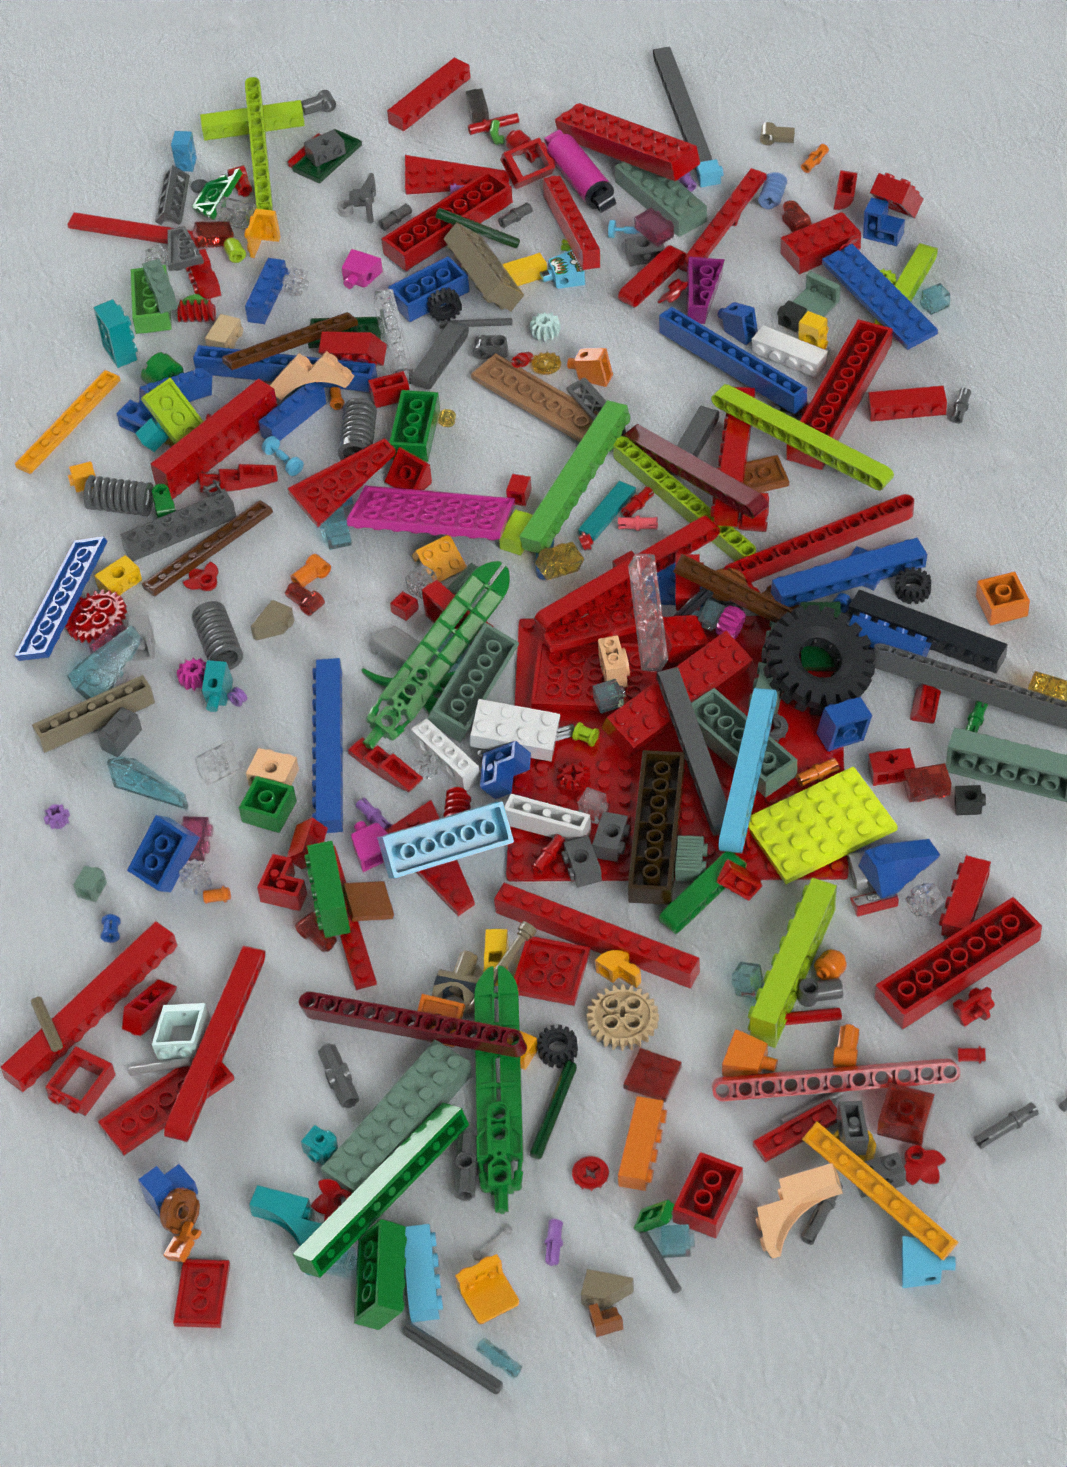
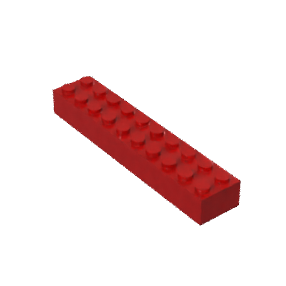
[555,103,700,181]
[787,319,893,470]

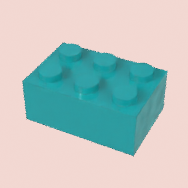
[93,299,138,368]

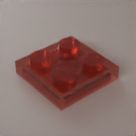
[623,1048,682,1103]

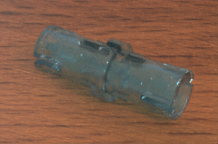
[476,1338,522,1379]

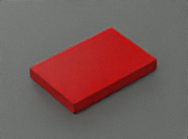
[173,1259,230,1328]

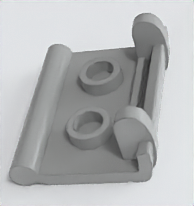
[369,625,420,671]

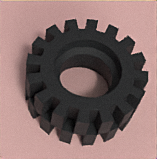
[427,288,462,322]
[895,567,932,604]
[537,1024,578,1068]

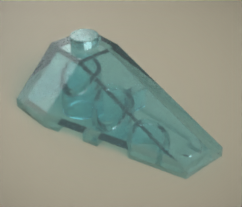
[67,625,142,700]
[107,756,189,810]

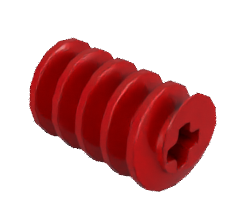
[177,299,216,323]
[443,787,472,817]

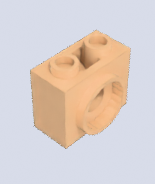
[598,635,630,690]
[246,748,299,786]

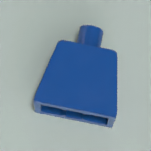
[717,302,758,345]

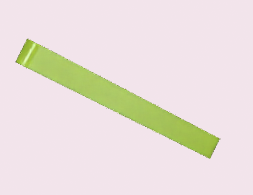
[245,77,274,211]
[711,384,894,491]
[613,436,756,561]

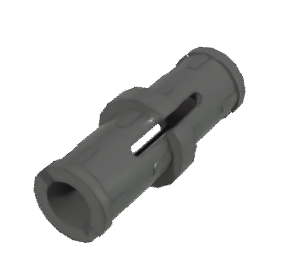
[498,202,533,228]
[378,203,412,231]
[951,387,971,424]

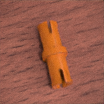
[801,144,829,173]
[796,758,839,787]

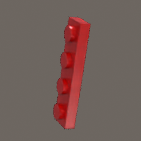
[753,1099,837,1163]

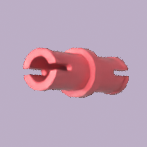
[618,516,658,531]

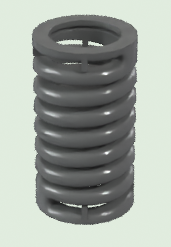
[338,398,377,460]
[84,475,154,516]
[192,601,243,670]

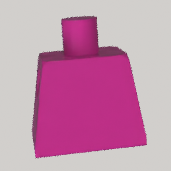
[342,249,383,289]
[351,821,388,872]

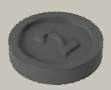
[191,179,207,193]

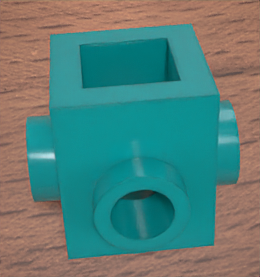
[301,1125,338,1165]

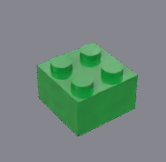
[238,776,297,833]

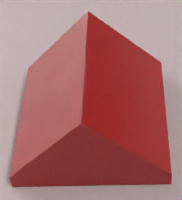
[384,447,432,491]

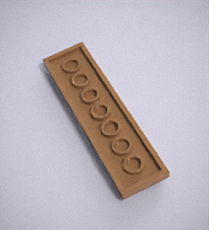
[471,353,599,442]

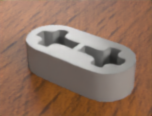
[847,852,868,890]

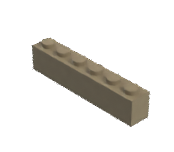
[32,675,155,753]

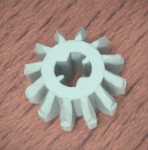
[530,312,561,342]

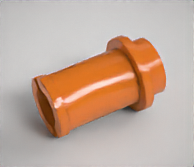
[329,387,345,410]
[203,886,231,904]

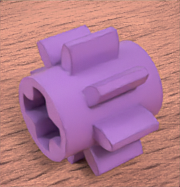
[44,804,70,830]

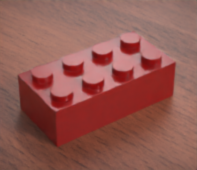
[781,212,861,274]

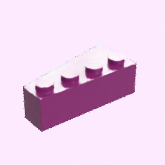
[686,257,725,324]

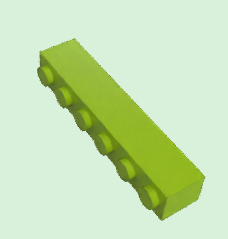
[200,100,305,141]

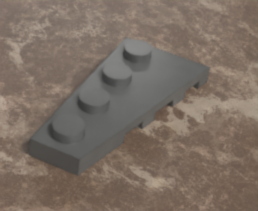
[168,226,204,271]

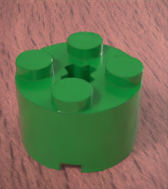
[141,352,184,384]

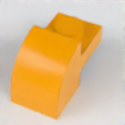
[595,950,641,988]

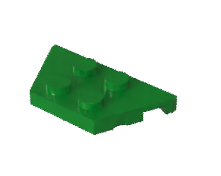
[192,169,243,220]

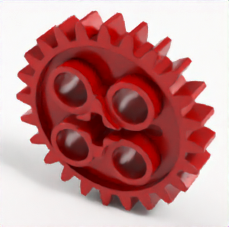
[65,589,128,644]

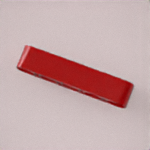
[618,245,686,308]

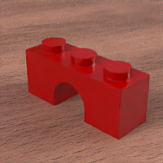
[185,249,222,299]

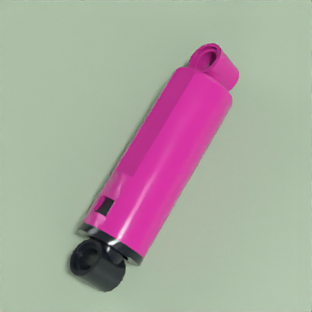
[544,129,616,213]

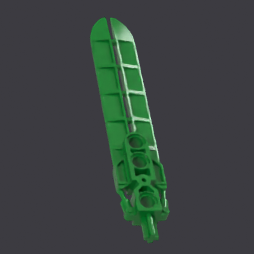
[363,561,510,749]
[474,966,524,1214]

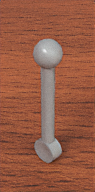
[473,1226,512,1261]

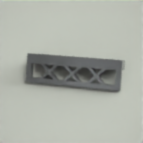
[155,165,190,225]
[566,377,626,436]

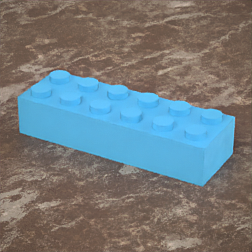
[377,801,514,878]

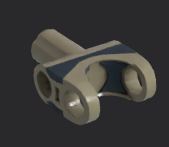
[432,951,480,1015]

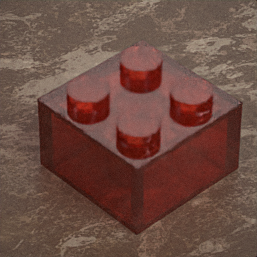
[877,1083,935,1146]

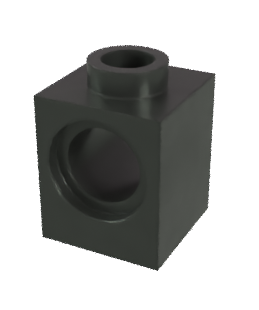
[777,300,807,333]
[954,785,986,815]

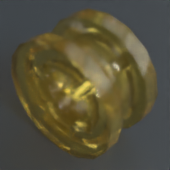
[438,409,456,427]

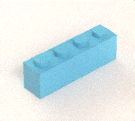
[405,1224,443,1323]

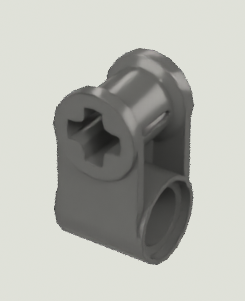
[472,335,509,360]

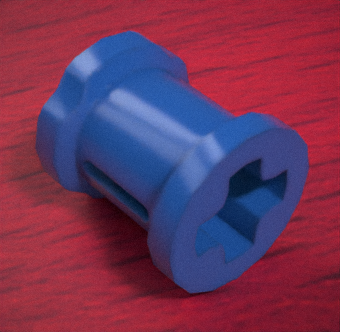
[100,914,121,943]

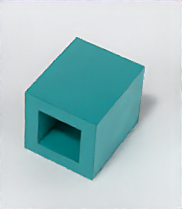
[135,418,169,452]

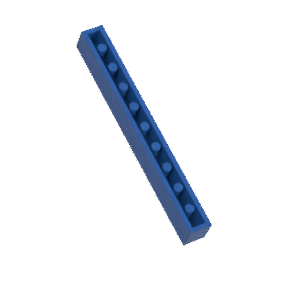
[659,307,807,414]
[193,345,377,392]
[312,658,343,833]

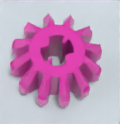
[716,605,746,639]
[177,657,206,692]

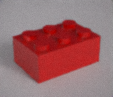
[870,172,924,218]
[318,332,387,367]
[672,1152,743,1238]

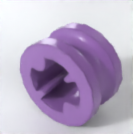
[227,687,248,707]

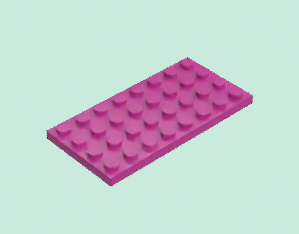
[347,486,515,540]

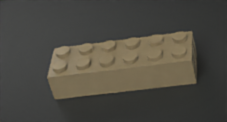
[444,222,524,311]

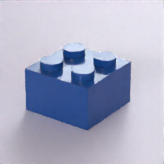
[816,697,872,751]

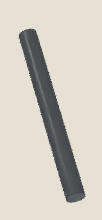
[439,318,512,328]

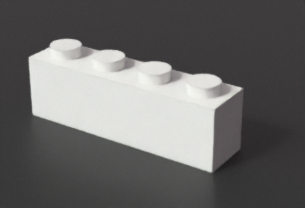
[752,325,828,378]
[504,794,591,842]

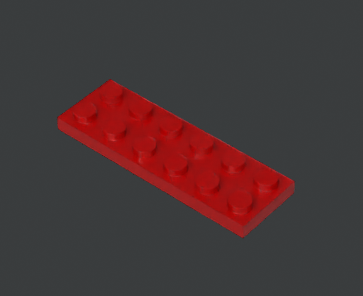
[98,1058,235,1156]

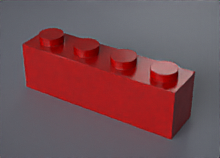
[868,385,947,422]
[939,855,991,937]

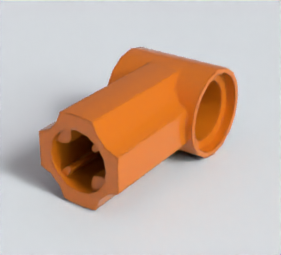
[290,554,331,589]
[833,1024,859,1067]

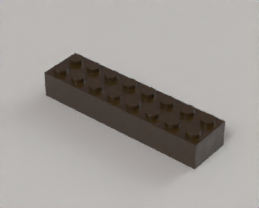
[628,750,685,905]

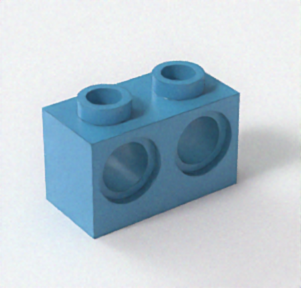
[171,131,197,172]

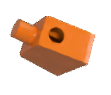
[567,348,613,387]
[722,1029,778,1077]

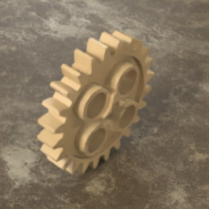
[587,984,659,1051]

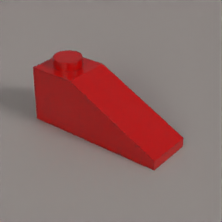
[122,979,177,1037]

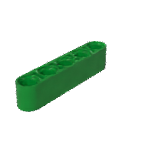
[658,852,747,934]

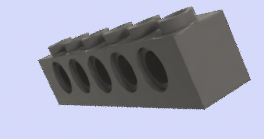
[120,491,236,561]

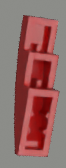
[198,464,278,492]
[348,737,423,792]

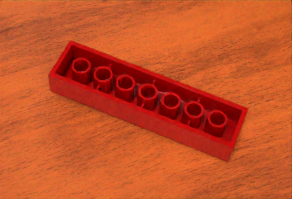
[381,170,513,271]
[150,379,278,500]
[602,630,753,758]
[875,897,1042,1030]

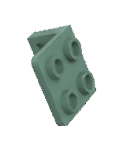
[792,271,840,317]

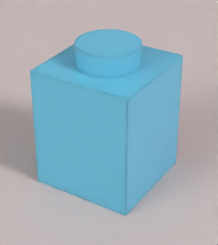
[696,159,724,187]

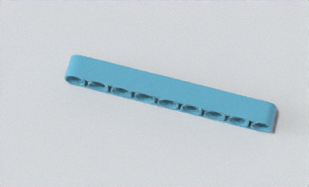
[719,688,777,853]

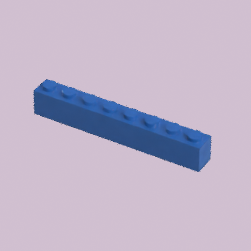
[771,537,928,607]

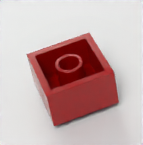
[653,615,709,663]

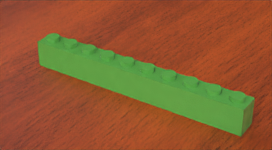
[519,400,631,555]

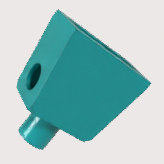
[202,660,233,712]

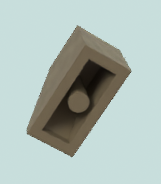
[251,600,295,640]
[581,1269,634,1309]

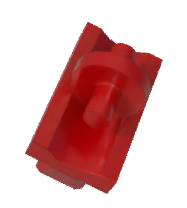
[953,987,995,1027]

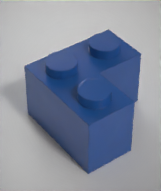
[863,197,905,246]
[480,741,531,800]
[138,1164,198,1218]

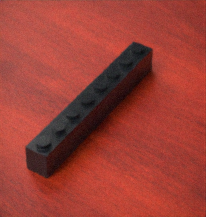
[848,589,1008,674]

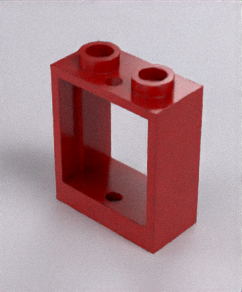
[500,137,555,189]
[422,580,468,638]
[45,1046,116,1116]

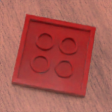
[514,937,591,1006]

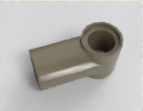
[760,122,795,146]

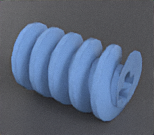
[758,172,787,210]

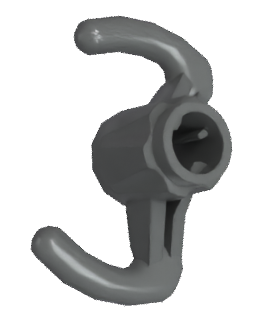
[349,173,376,223]

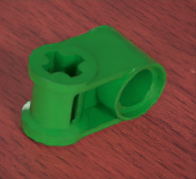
[152,484,176,518]

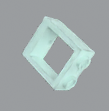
[152,1003,211,1060]

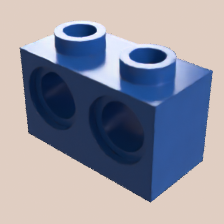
[116,399,157,433]

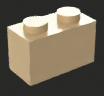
[205,314,243,349]

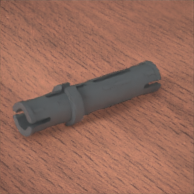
[974,1102,1039,1149]
[800,1182,843,1245]

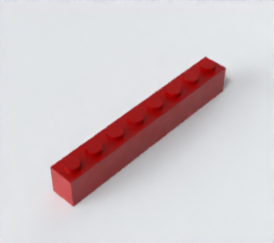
[543,175,600,270]

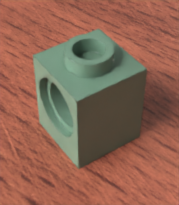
[73,865,107,902]

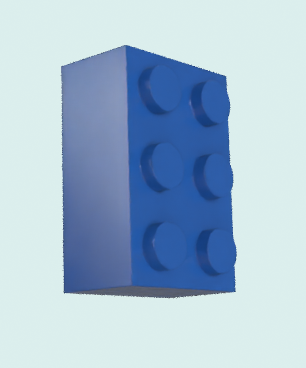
[127,815,200,893]

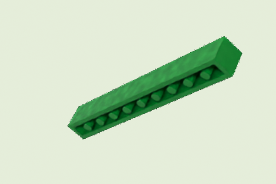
[293,1102,469,1278]

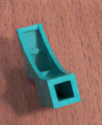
[249,1185,322,1276]

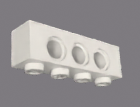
[411,718,480,791]

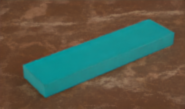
[578,481,636,541]

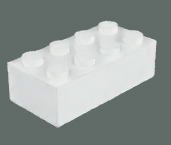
[470,699,560,761]

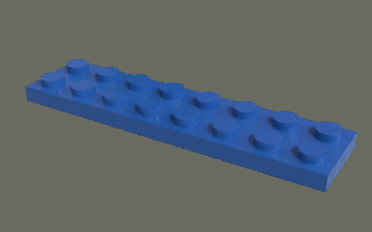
[822,244,938,350]
[15,536,108,661]

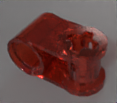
[782,200,812,232]

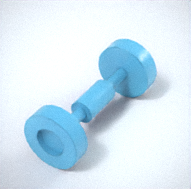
[608,220,653,238]
[262,436,304,476]

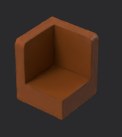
[588,1303,624,1337]

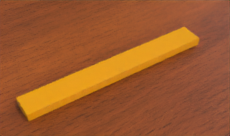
[15,370,121,474]
[802,1122,959,1261]

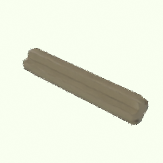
[31,996,63,1052]

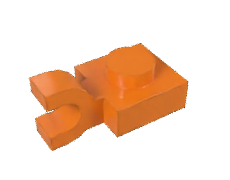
[163,1221,202,1262]

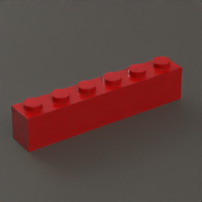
[387,57,471,131]

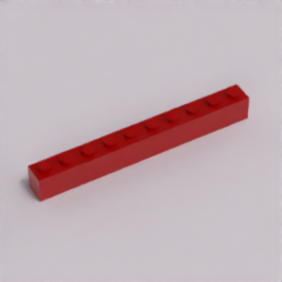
[711,387,755,527]
[494,882,700,989]
[0,921,177,1093]

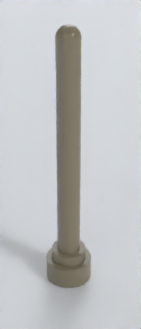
[468,921,537,1012]

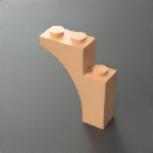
[270,351,354,400]
[755,1163,843,1259]

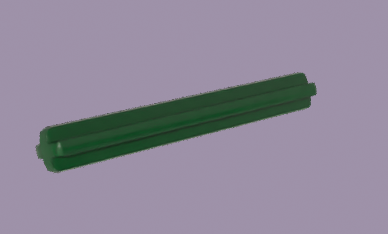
[436,208,520,248]
[530,1061,577,1160]

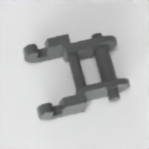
[203,480,225,498]

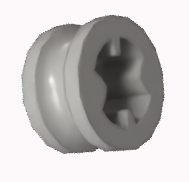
[337,200,354,217]

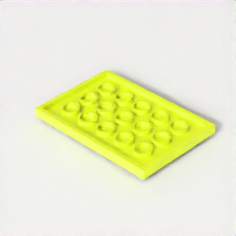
[748,766,898,884]

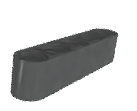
[411,321,469,390]
[666,406,720,477]

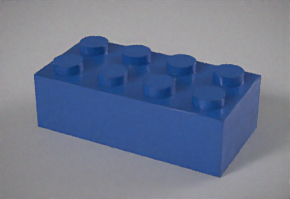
[388,256,470,323]

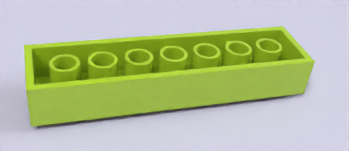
[748,878,837,1048]

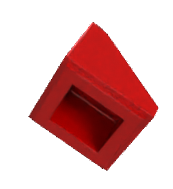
[390,591,419,621]

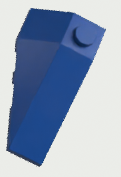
[858,839,940,899]

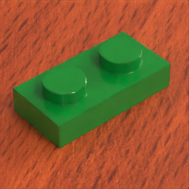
[633,1199,675,1234]

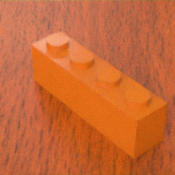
[618,1096,667,1191]

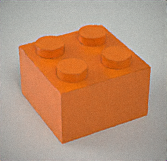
[976,571,1030,626]

